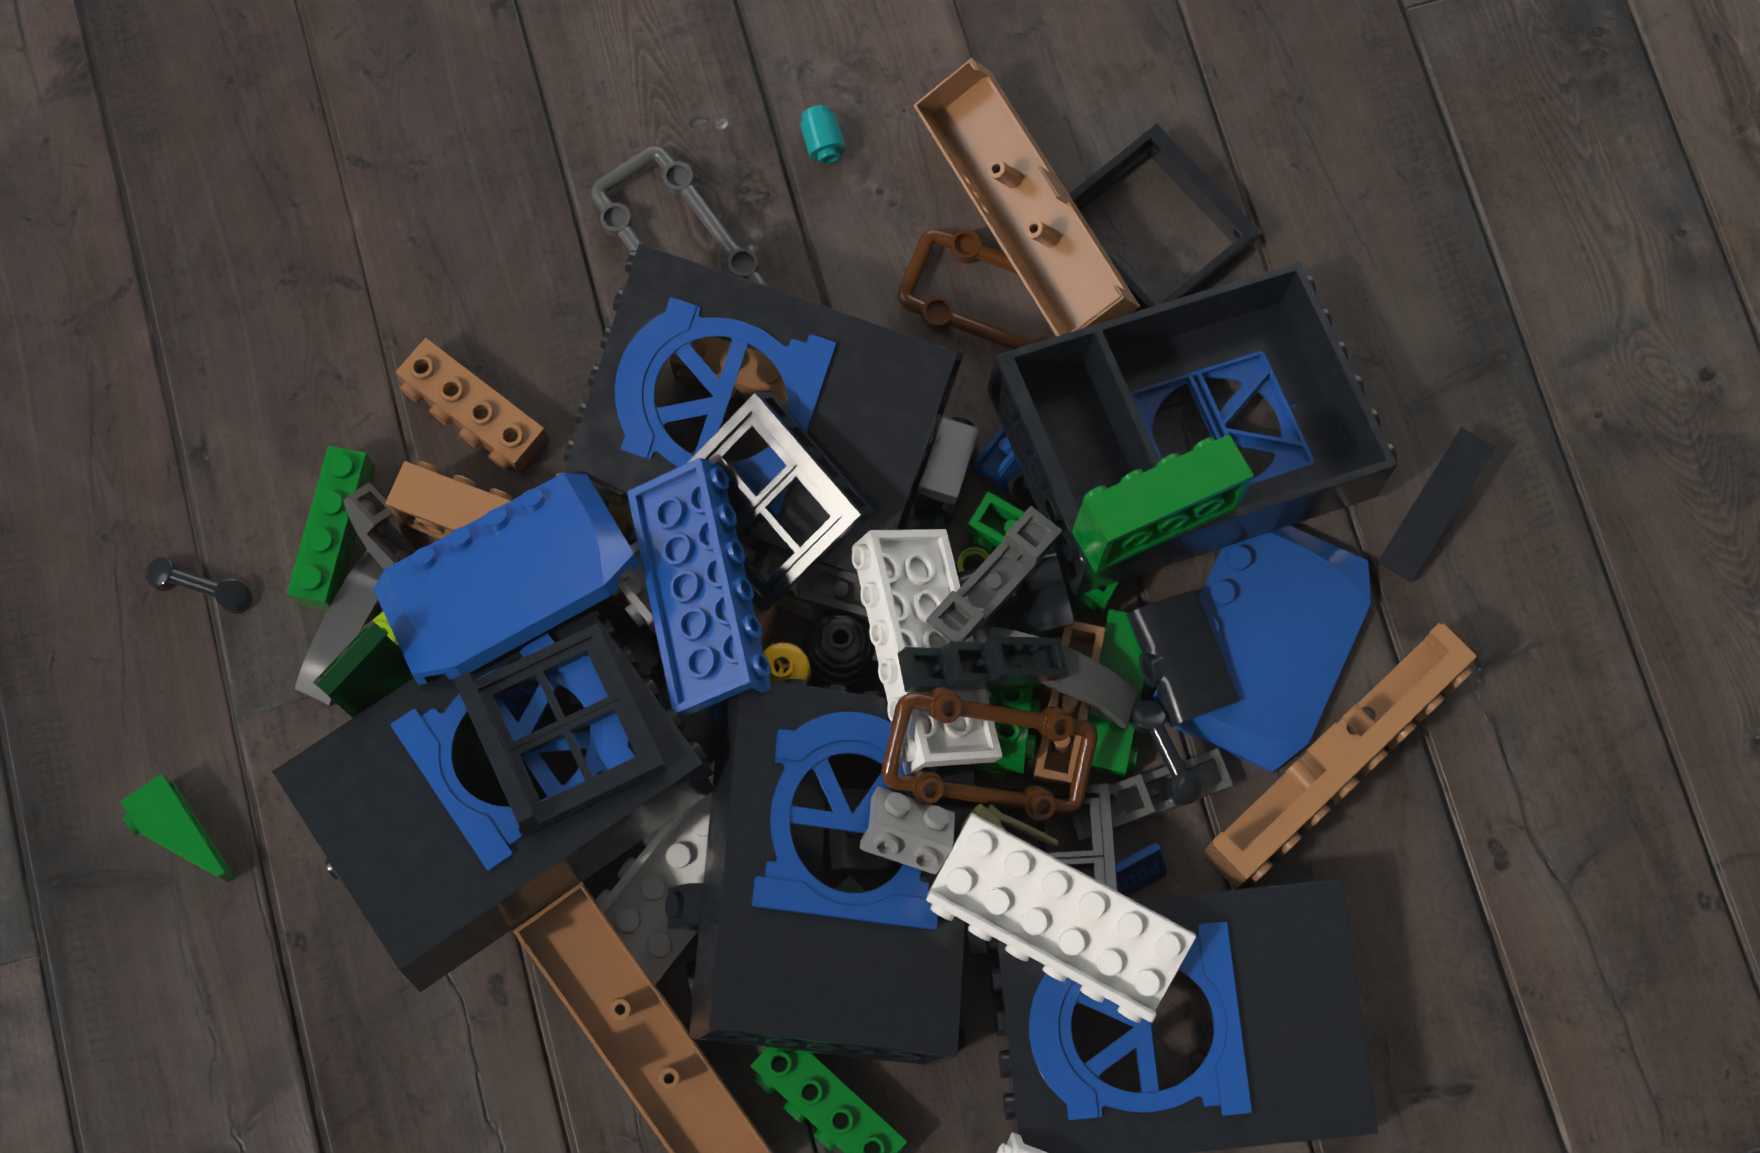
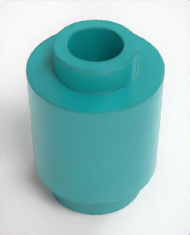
[800,105,846,165]

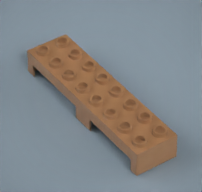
[913,58,1140,336]
[1203,623,1477,889]
[513,882,774,1153]

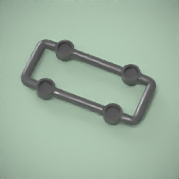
[591,146,767,337]

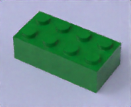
[1072,434,1254,573]

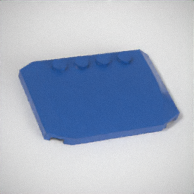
[373,473,640,685]
[1151,526,1371,774]

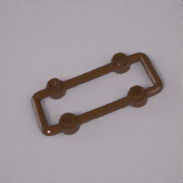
[897,228,1051,350]
[881,687,1098,821]

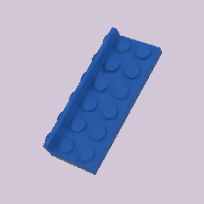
[627,457,771,717]

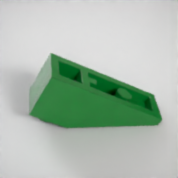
[120,774,235,882]

